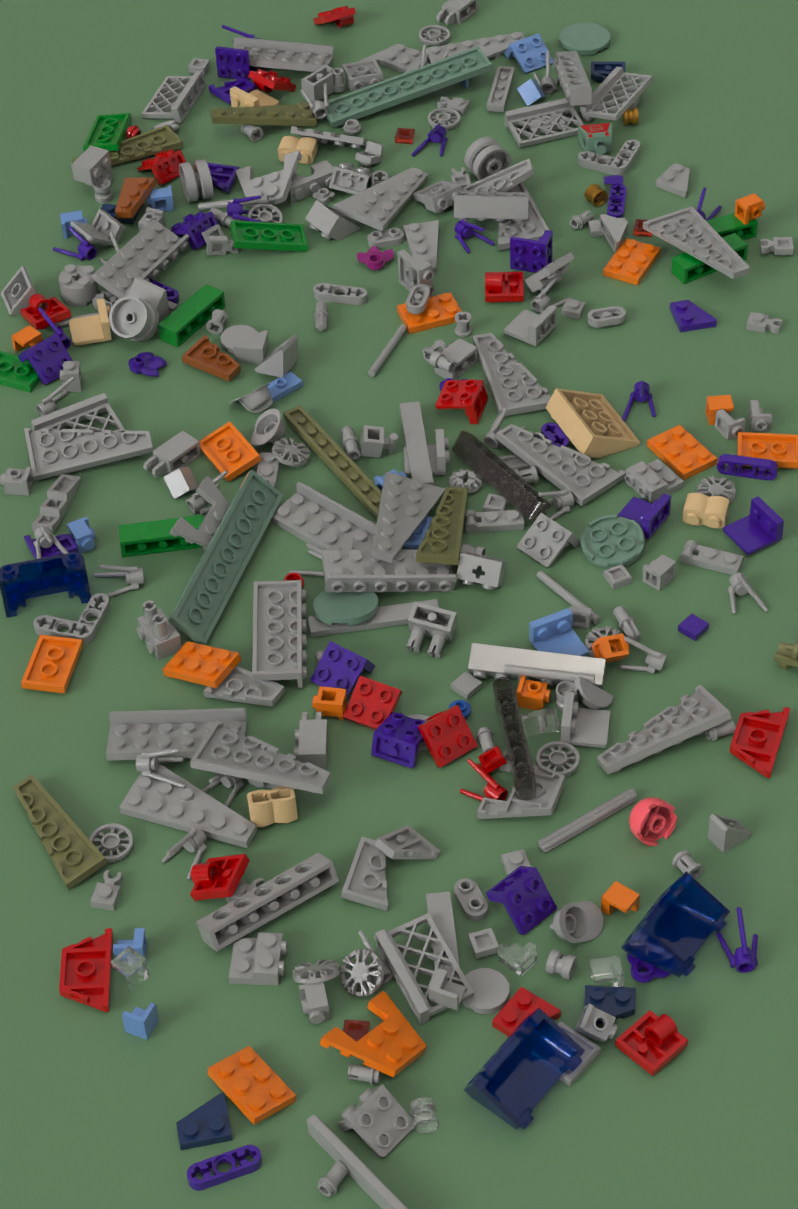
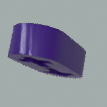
[541,423,569,448]

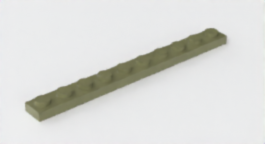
[283,405,381,519]

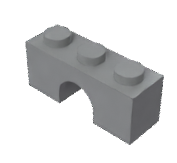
[287,160,334,203]

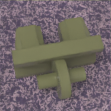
[774,640,798,670]

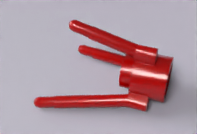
[460,759,508,801]

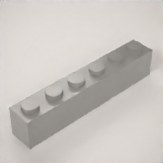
[468,643,606,690]

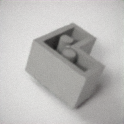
[71,146,113,187]

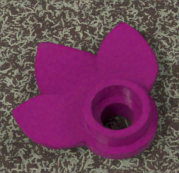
[357,246,394,271]

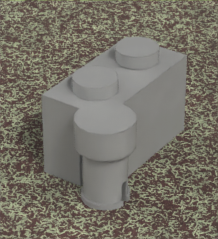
[301,65,346,102]
[429,338,478,380]

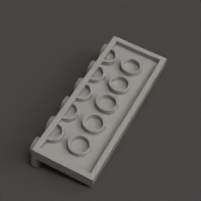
[234,37,334,72]
[92,219,189,299]
[270,482,376,550]
[321,550,457,593]
[252,580,307,688]
[106,708,247,761]

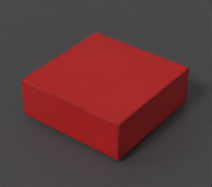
[478,746,507,774]

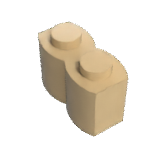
[278,136,318,164]
[683,493,730,529]
[247,786,298,827]

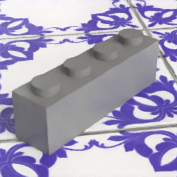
[454,191,529,222]

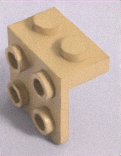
[230,86,279,108]
[69,298,112,346]

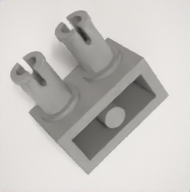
[136,600,182,660]
[406,601,458,658]

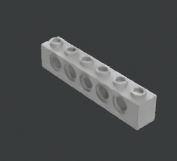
[553,51,592,106]
[196,852,339,952]

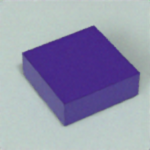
[603,175,623,185]
[678,613,709,641]

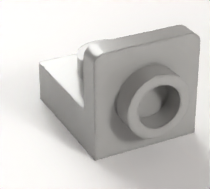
[748,400,772,431]
[715,409,746,441]

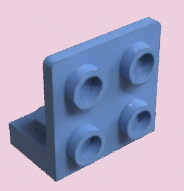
[504,33,553,74]
[529,608,588,656]

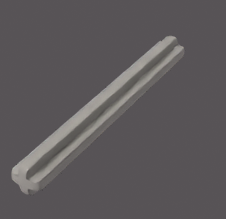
[538,788,637,852]

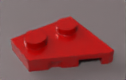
[492,987,561,1039]

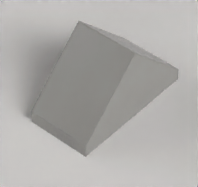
[599,214,628,253]
[233,330,269,364]
[708,813,752,853]

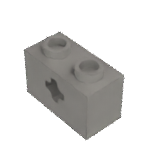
[456,551,507,590]

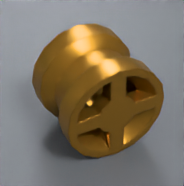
[622,107,638,126]
[584,184,608,207]

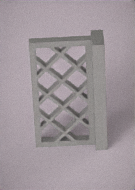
[580,67,654,122]
[141,71,206,124]
[504,98,584,148]
[31,393,125,433]
[375,913,474,1025]

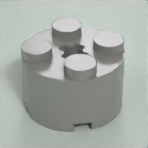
[59,264,99,307]

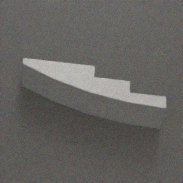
[32,474,81,534]
[426,892,460,978]

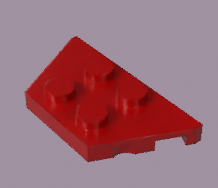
[730,707,790,778]
[59,928,113,1012]

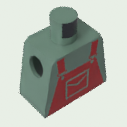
[578,123,612,155]

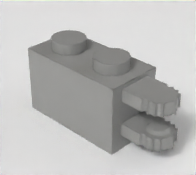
[436,0,478,25]
[143,431,201,478]
[294,712,328,769]

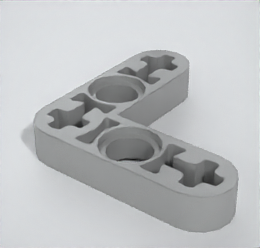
[578,139,641,176]
[33,593,111,645]

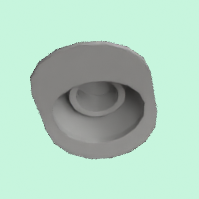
[228,382,273,413]
[251,408,285,446]
[549,901,603,943]

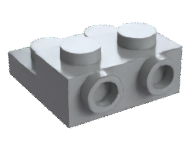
[342,59,384,92]
[413,180,463,213]
[397,249,435,296]
[525,252,575,293]
[625,459,684,504]
[229,932,288,986]

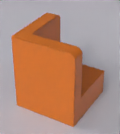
[11,325,43,352]
[705,395,734,425]
[601,881,640,916]

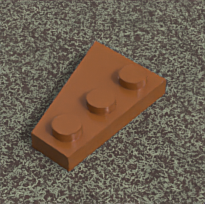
[115,177,157,218]
[182,335,241,382]

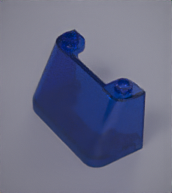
[0,552,91,618]
[621,871,730,977]
[463,1008,585,1130]

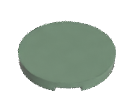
[560,22,610,56]
[580,514,645,569]
[313,590,379,626]

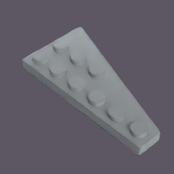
[333,167,429,231]
[643,206,750,279]
[472,333,551,416]
[496,424,625,506]
[371,472,446,563]
[597,685,732,774]
[119,764,257,848]

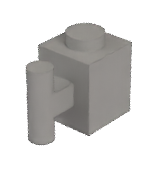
[360,425,398,458]

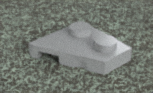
[655,163,690,198]
[375,825,441,859]

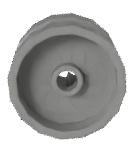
[464,137,511,180]
[179,159,214,203]
[109,296,159,342]

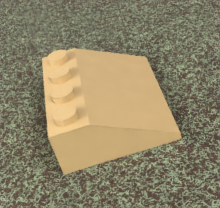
[545,388,640,458]

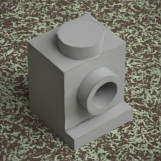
[138,207,166,232]
[60,361,82,393]
[0,467,34,496]
[642,554,676,591]
[299,982,330,1024]
[574,1004,617,1043]

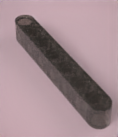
[452,431,551,522]
[493,677,537,800]

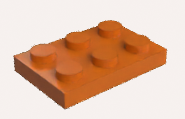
[603,238,661,285]
[397,292,462,334]
[199,421,262,482]
[647,425,717,480]
[737,432,798,468]
[21,635,83,694]
[162,641,242,688]
[207,1046,296,1125]

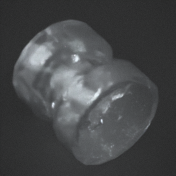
[409,1097,439,1134]

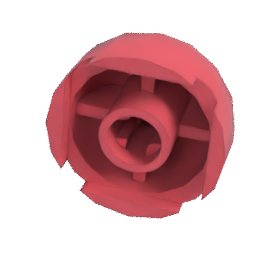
[629,797,677,846]

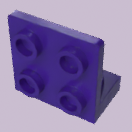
[215,46,256,81]
[171,211,218,250]
[510,230,553,273]
[18,333,73,385]
[618,493,671,539]
[723,496,784,555]
[310,641,375,699]
[371,712,425,769]
[486,866,557,935]

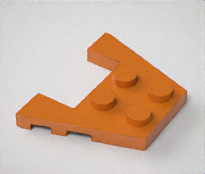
[320,991,427,1078]

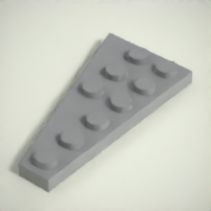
[426,32,525,64]
[498,182,549,251]
[24,428,154,481]
[190,720,331,794]

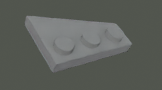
[204,666,285,707]
[341,837,388,911]

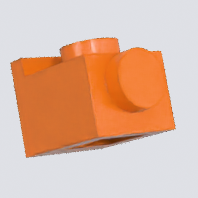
[735,193,765,225]
[591,633,629,663]
[516,676,551,712]
[312,686,347,721]

